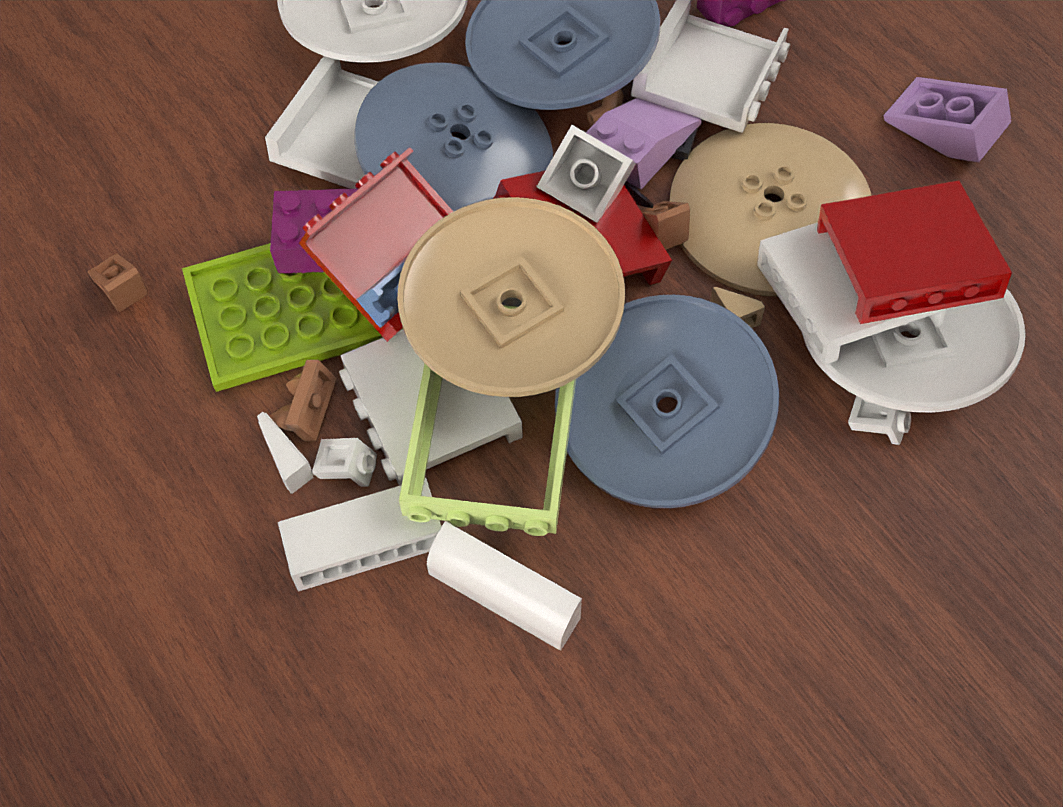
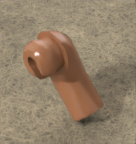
[587,89,624,126]

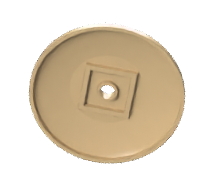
[669,123,872,296]
[397,197,625,397]

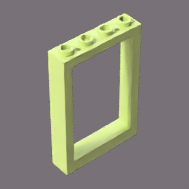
[399,305,576,536]

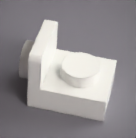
[848,396,911,445]
[312,438,377,487]

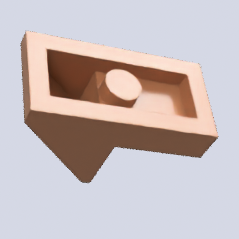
[640,201,690,250]
[88,253,147,312]

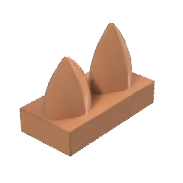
[269,360,337,442]

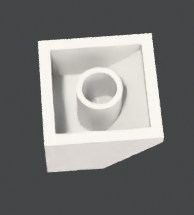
[537,125,636,223]

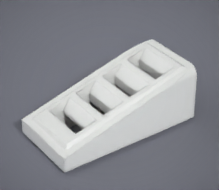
[257,412,314,493]

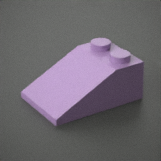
[884,77,1011,162]
[586,98,701,189]

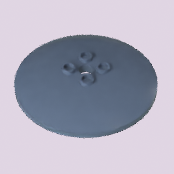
[465,0,660,110]
[354,63,553,212]
[555,295,779,508]

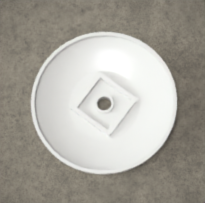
[277,0,468,62]
[802,289,1025,412]

